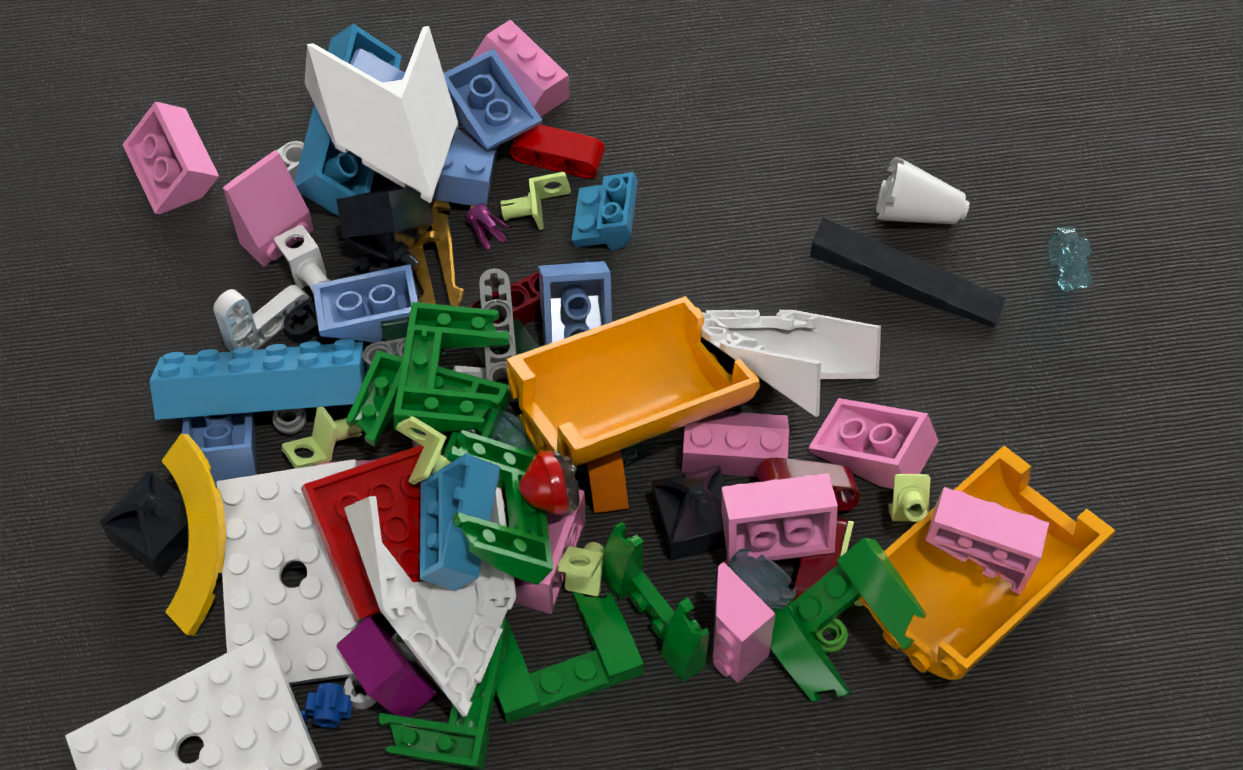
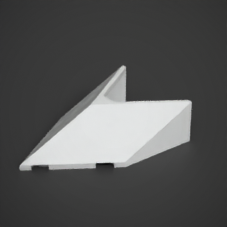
[305,26,458,203]
[701,310,881,417]
[344,489,516,717]

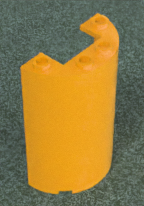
[507,296,760,471]
[859,446,1115,680]

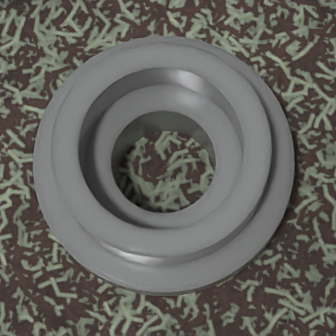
[272,408,307,434]

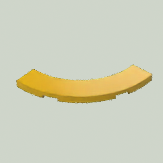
[162,433,226,635]

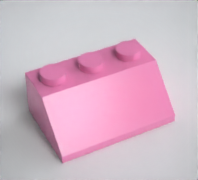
[471,20,569,117]
[123,102,219,214]
[682,411,789,477]
[721,473,838,566]
[514,489,585,614]
[713,562,775,683]

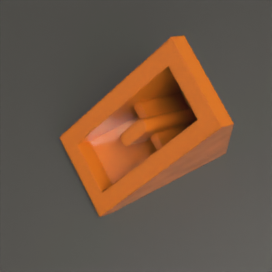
[588,450,629,513]

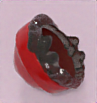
[519,450,580,515]

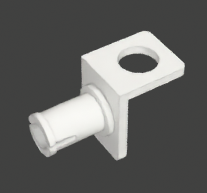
[274,225,330,294]

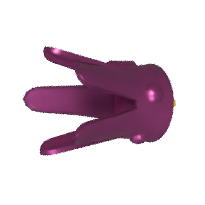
[465,203,509,251]

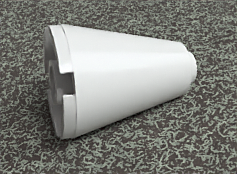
[876,157,969,224]

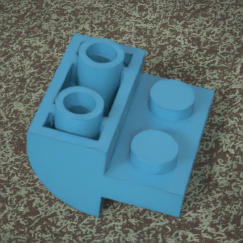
[571,172,638,251]

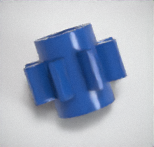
[305,683,352,728]

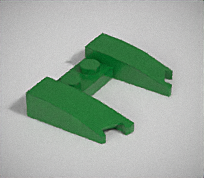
[394,302,509,432]
[346,350,509,458]
[447,430,554,585]
[602,522,709,683]
[770,537,927,701]
[495,592,644,724]
[379,620,512,770]

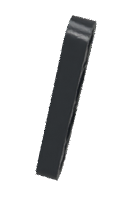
[284,254,390,343]

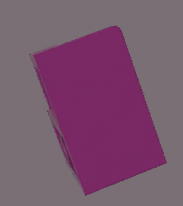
[336,616,437,717]

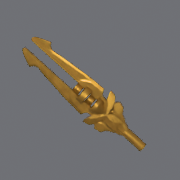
[406,185,464,307]

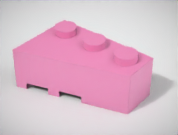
[925,487,1049,595]

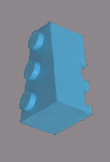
[420,454,500,591]

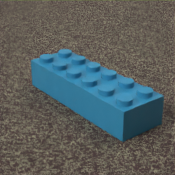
[294,23,402,216]
[149,339,367,420]

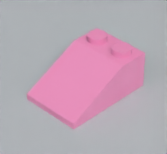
[223,150,314,267]
[808,398,939,489]

